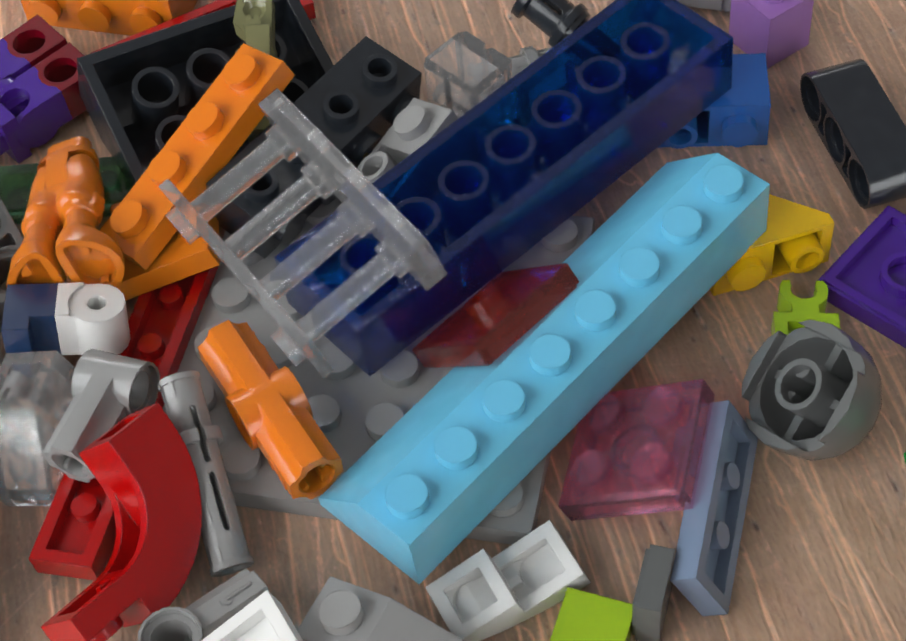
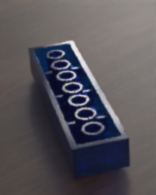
[274,0,733,376]

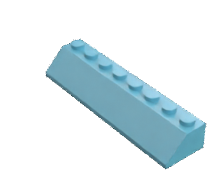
[318,152,770,584]

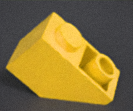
[710,194,834,296]

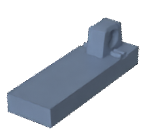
[670,400,758,616]

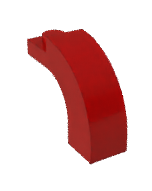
[41,403,202,641]

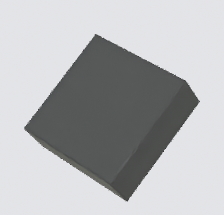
[632,544,675,641]

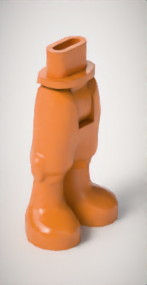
[6,136,125,287]

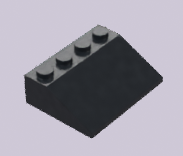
[77,0,334,187]

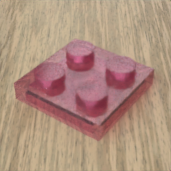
[558,379,715,521]

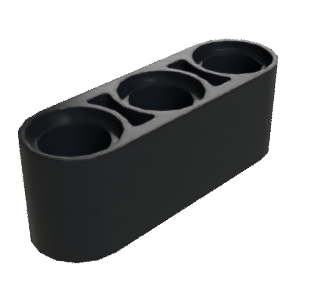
[800,59,906,209]

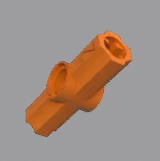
[197,320,344,500]

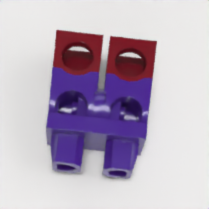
[0,14,88,164]

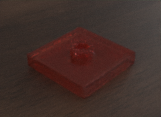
[412,263,579,368]

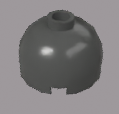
[742,320,882,461]

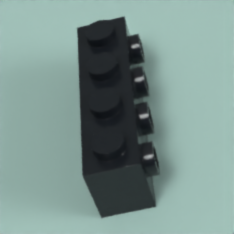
[206,36,421,259]

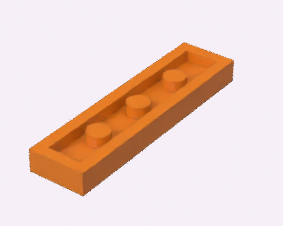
[100,43,295,271]

